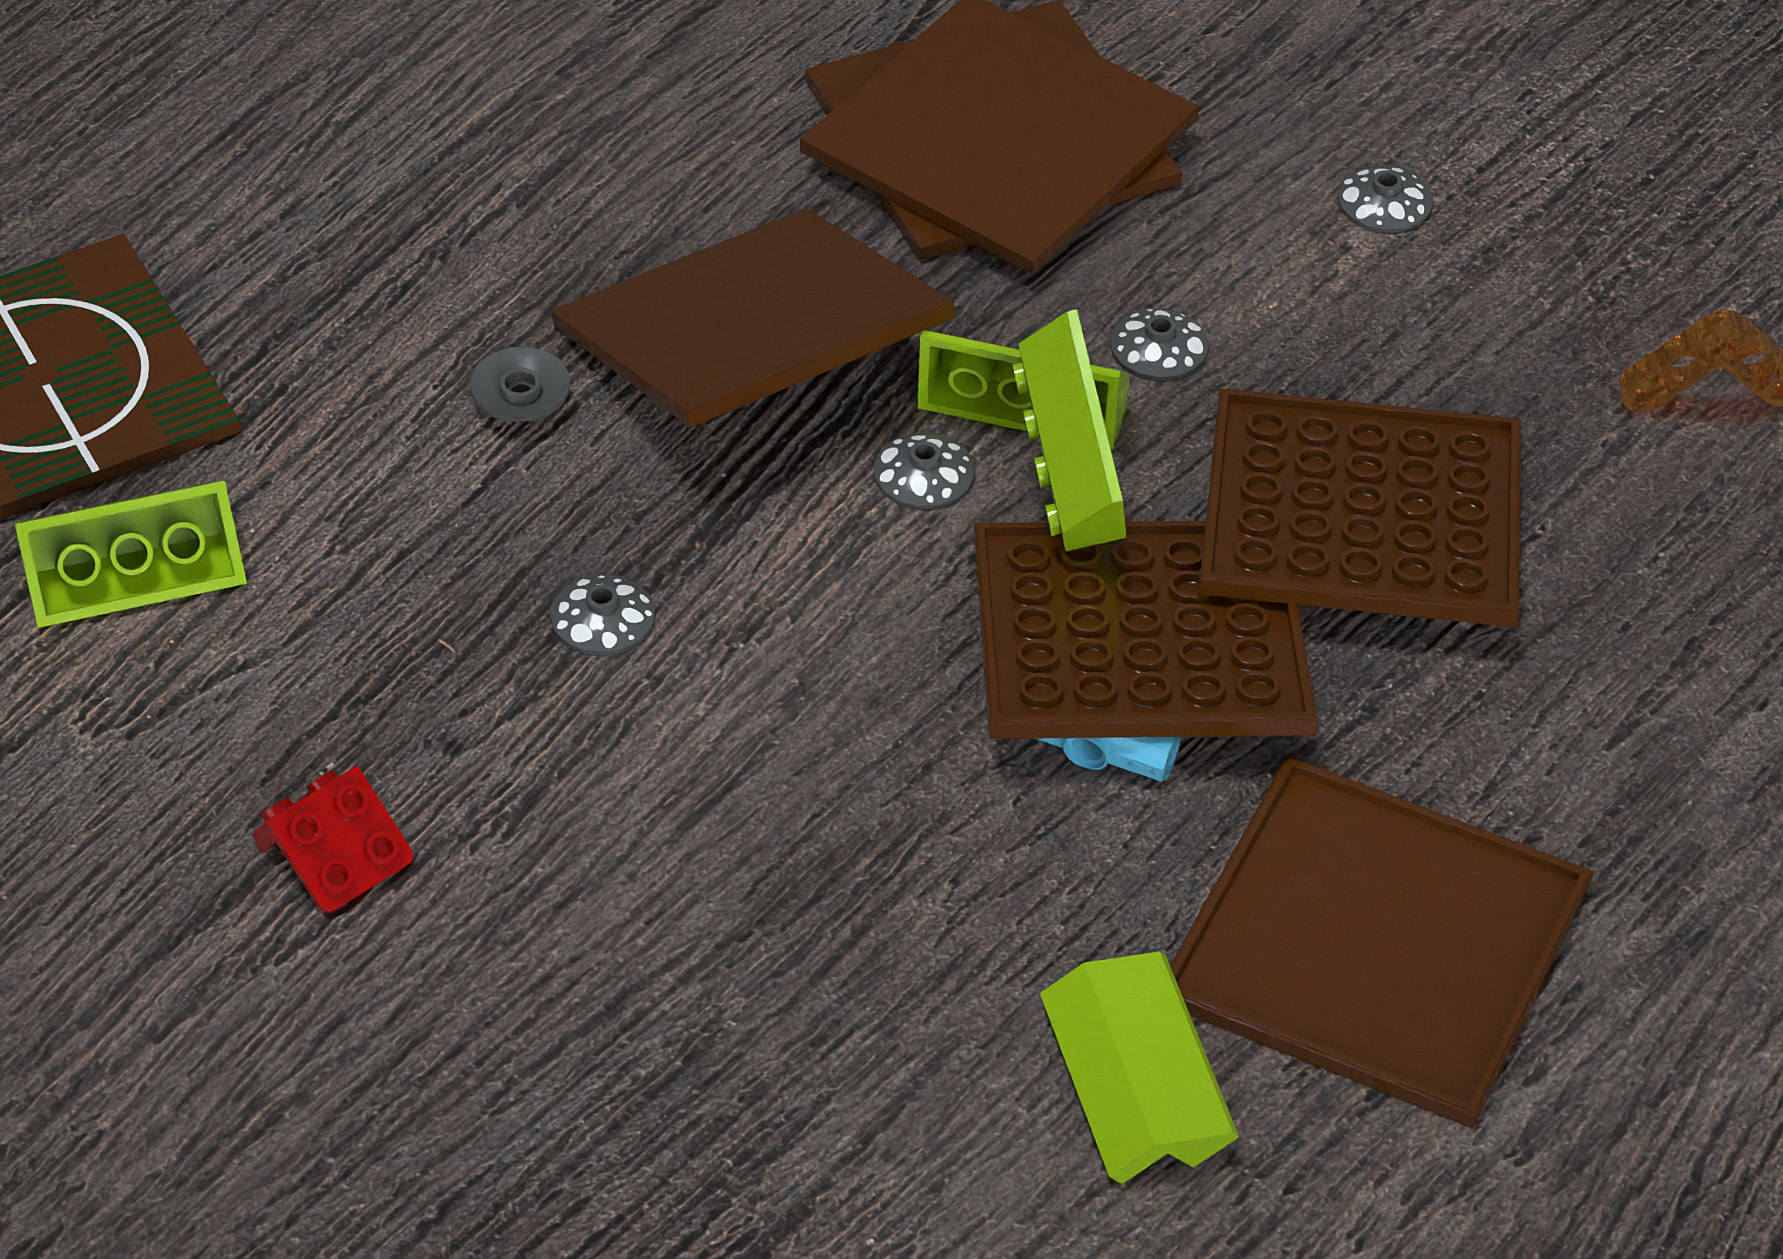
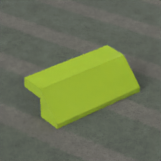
[1040,951,1239,1184]

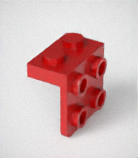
[252,765,413,913]

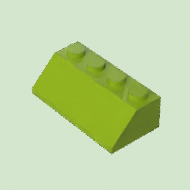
[1012,309,1127,551]
[918,330,1130,450]
[14,480,247,628]

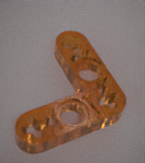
[1618,310,1783,412]

